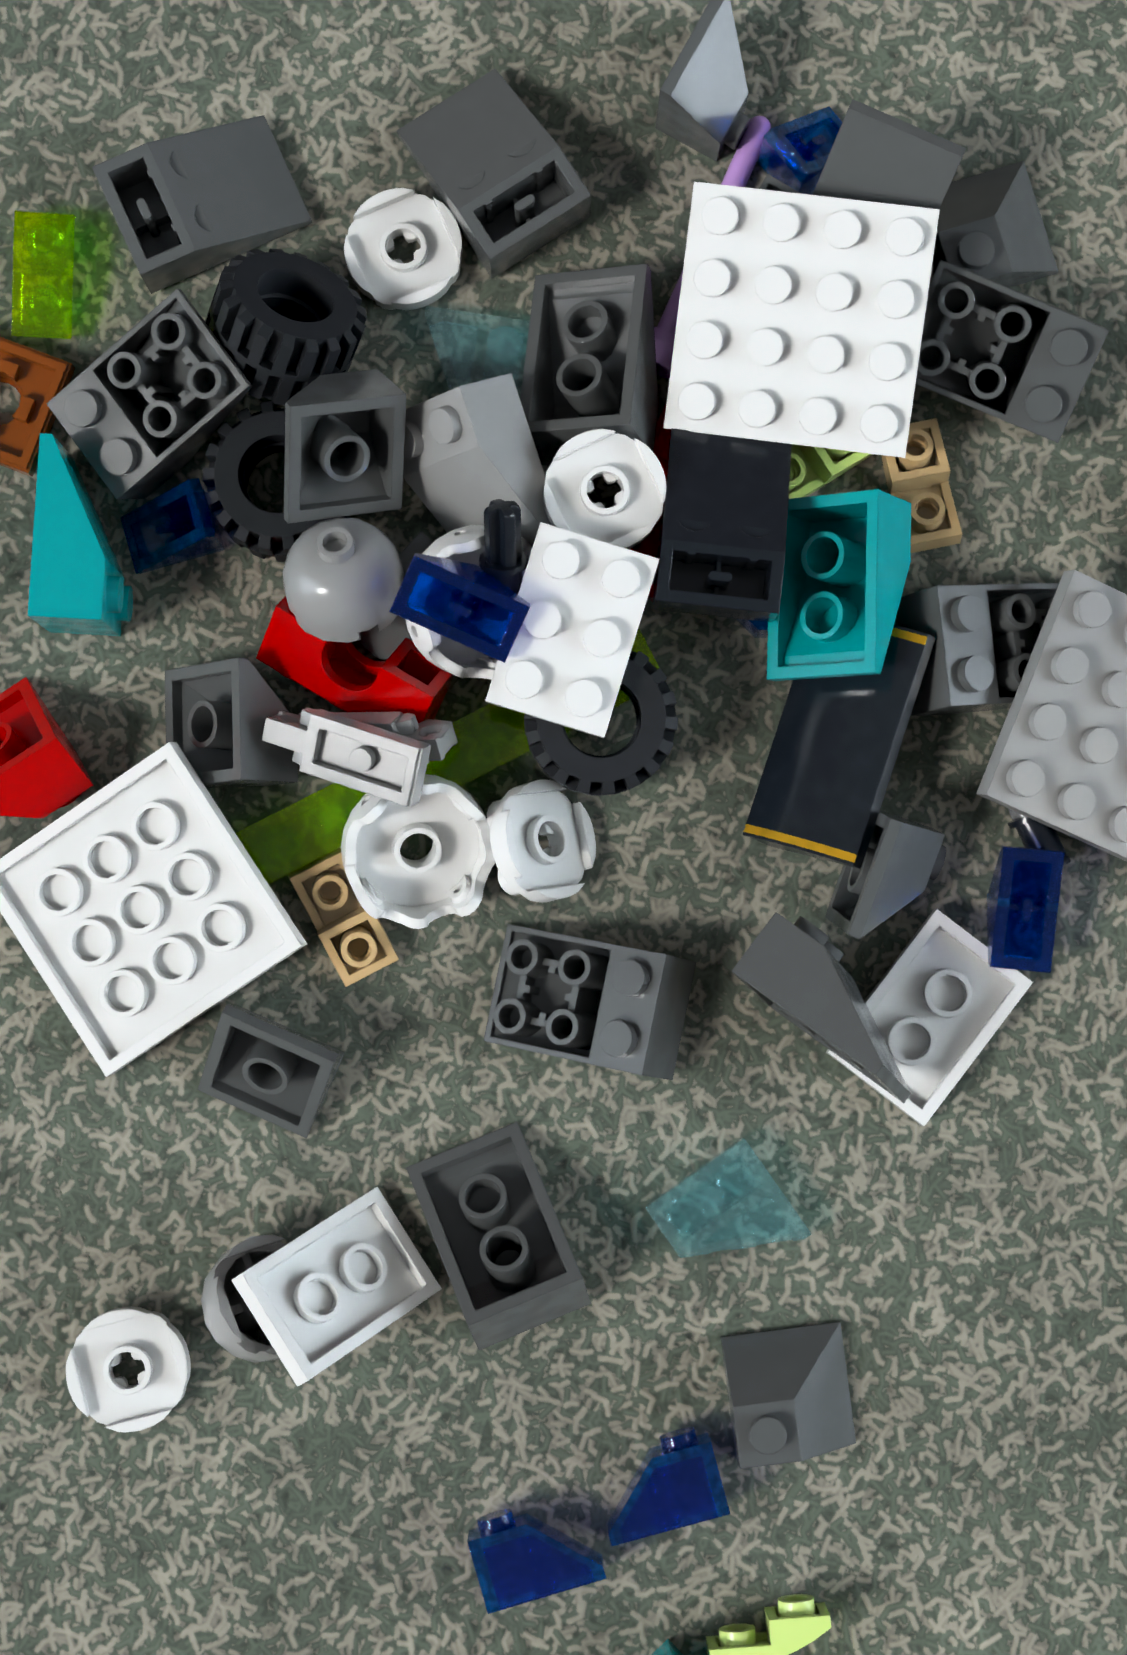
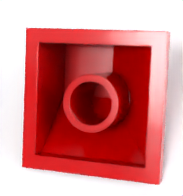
[0,677,93,819]

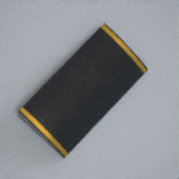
[743,625,935,869]

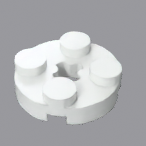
[344,188,463,310]
[543,429,667,549]
[487,780,596,903]
[66,1306,191,1432]

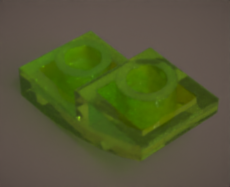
[11,210,75,339]

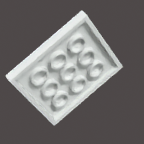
[664,182,940,458]
[0,742,307,1077]

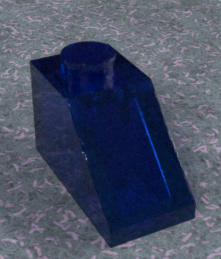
[607,1427,730,1546]
[467,1509,607,1614]

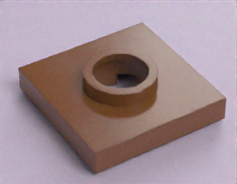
[0,337,75,477]

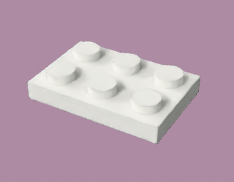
[485,522,659,738]
[826,909,1033,1126]
[231,1187,442,1387]

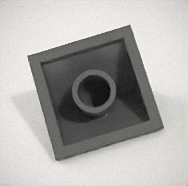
[197,1004,345,1138]

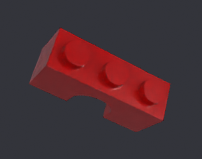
[256,596,454,723]

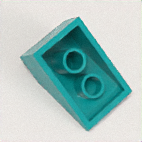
[27,433,133,636]
[767,489,911,681]

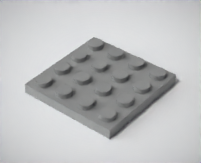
[976,570,1127,862]

